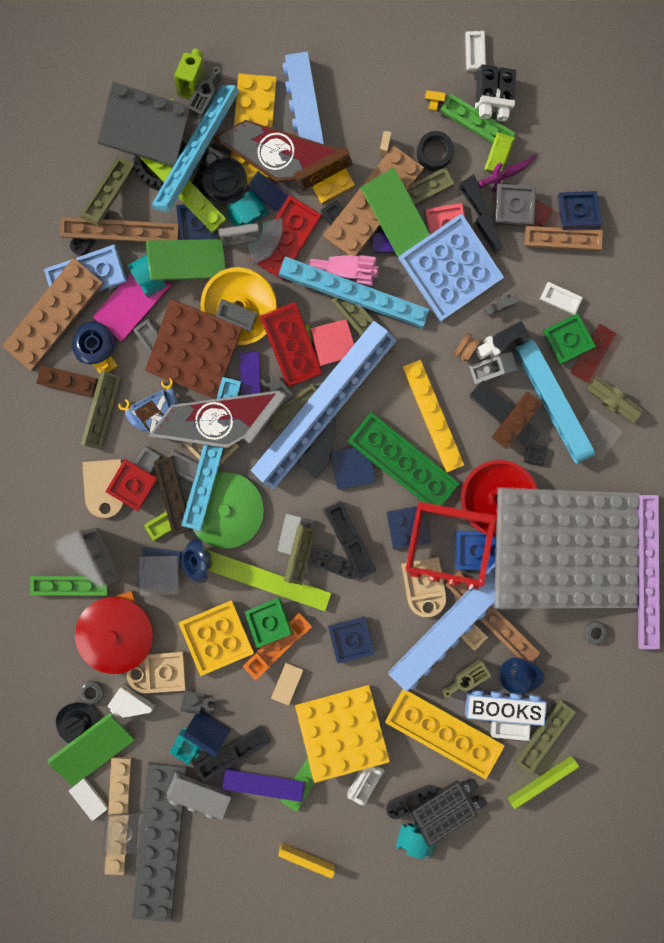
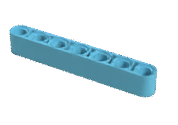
[514,339,595,464]

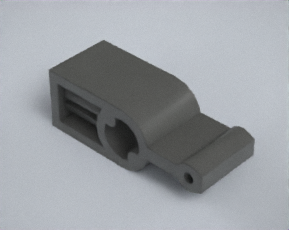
[188,66,222,120]

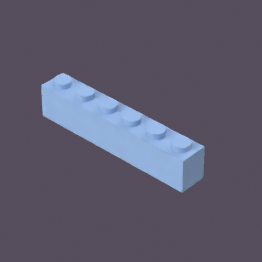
[282,51,324,144]

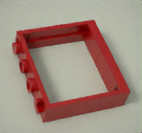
[405,502,496,590]

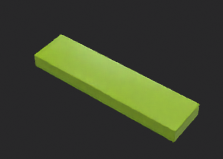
[508,756,579,809]

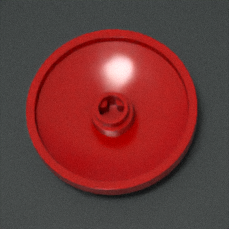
[460,460,537,537]
[75,596,154,674]

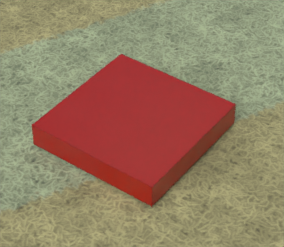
[105,459,158,511]

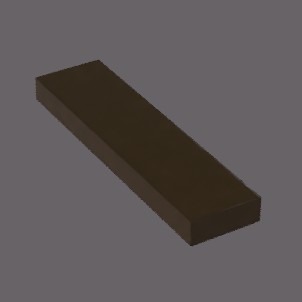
[154,456,192,535]

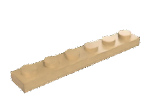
[105,756,132,875]

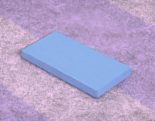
[44,245,128,293]

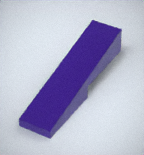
[223,768,305,802]

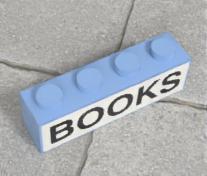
[465,689,547,726]

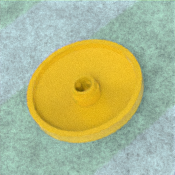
[201,267,278,345]

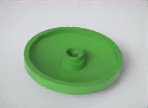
[192,472,264,549]

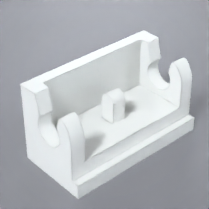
[347,765,385,806]

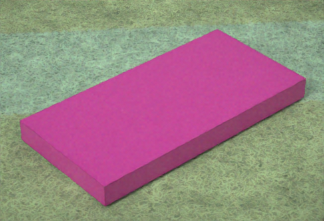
[93,273,172,343]

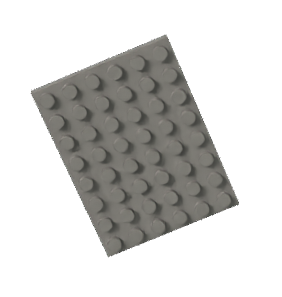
[495,488,640,608]

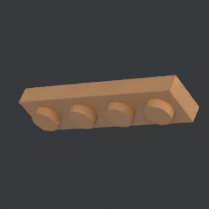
[524,226,603,251]

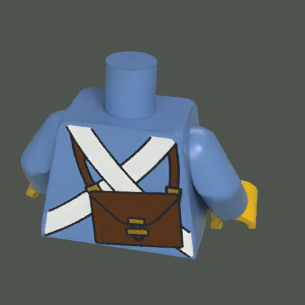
[118,378,178,439]

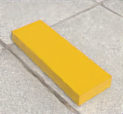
[278,843,335,878]

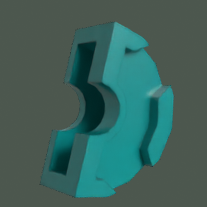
[226,190,270,227]
[128,254,167,298]
[169,727,202,765]
[396,823,436,859]

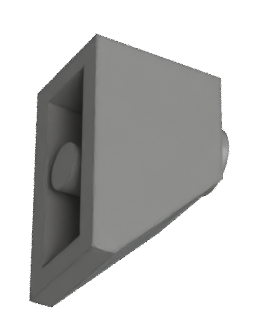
[469,352,518,384]

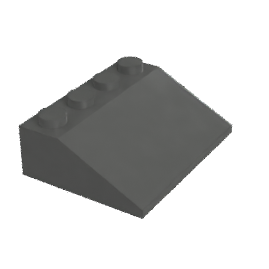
[98,82,190,167]

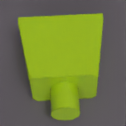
[174,49,204,99]

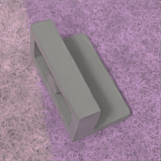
[278,514,315,555]

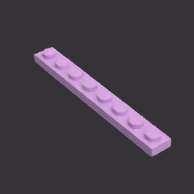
[638,495,660,649]

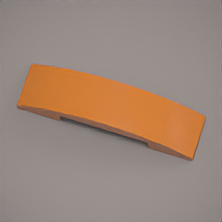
[242,613,312,681]

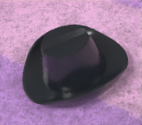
[203,157,247,203]
[56,702,100,744]

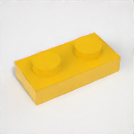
[313,169,355,205]

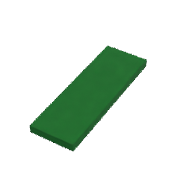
[347,412,460,506]

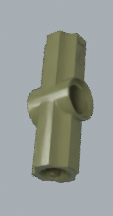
[586,376,643,423]

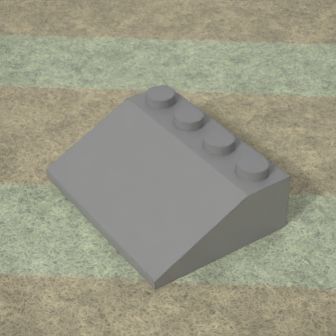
[56,528,121,588]

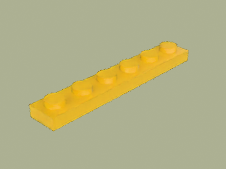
[402,359,464,472]

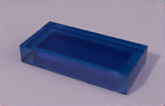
[246,171,288,211]

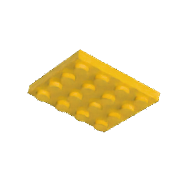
[295,685,390,783]

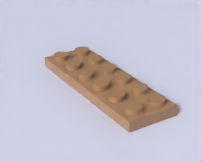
[323,145,424,256]
[2,257,105,371]

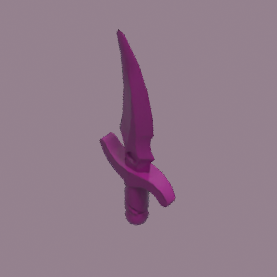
[478,153,537,192]

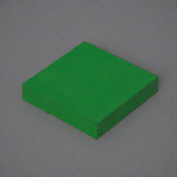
[543,314,596,365]
[245,598,293,648]

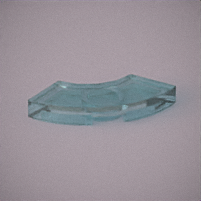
[248,218,283,265]

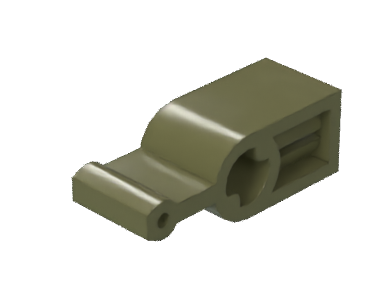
[441,658,491,698]

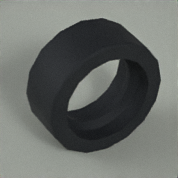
[417,131,454,171]

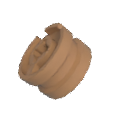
[453,332,480,363]

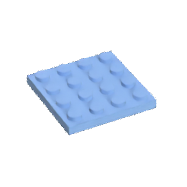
[398,213,504,321]

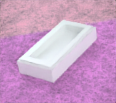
[465,31,486,72]
[539,282,583,316]
[490,721,531,741]
[69,777,109,821]

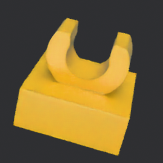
[425,90,446,110]
[93,356,119,373]

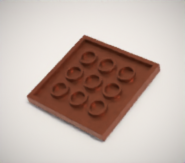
[145,299,243,399]

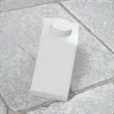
[107,684,156,718]

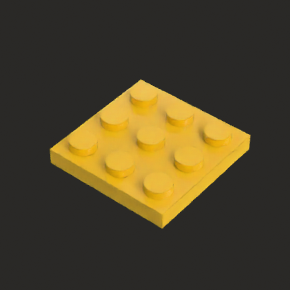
[179,600,254,676]

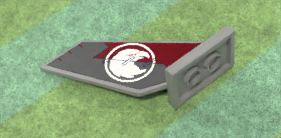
[149,390,288,448]

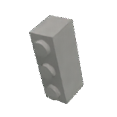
[166,772,231,820]

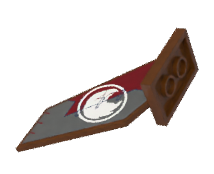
[212,120,353,191]

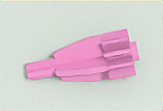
[310,255,379,286]

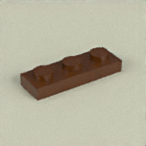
[36,365,98,397]
[491,391,542,449]

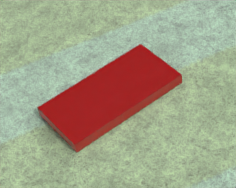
[250,195,322,281]
[259,301,323,388]

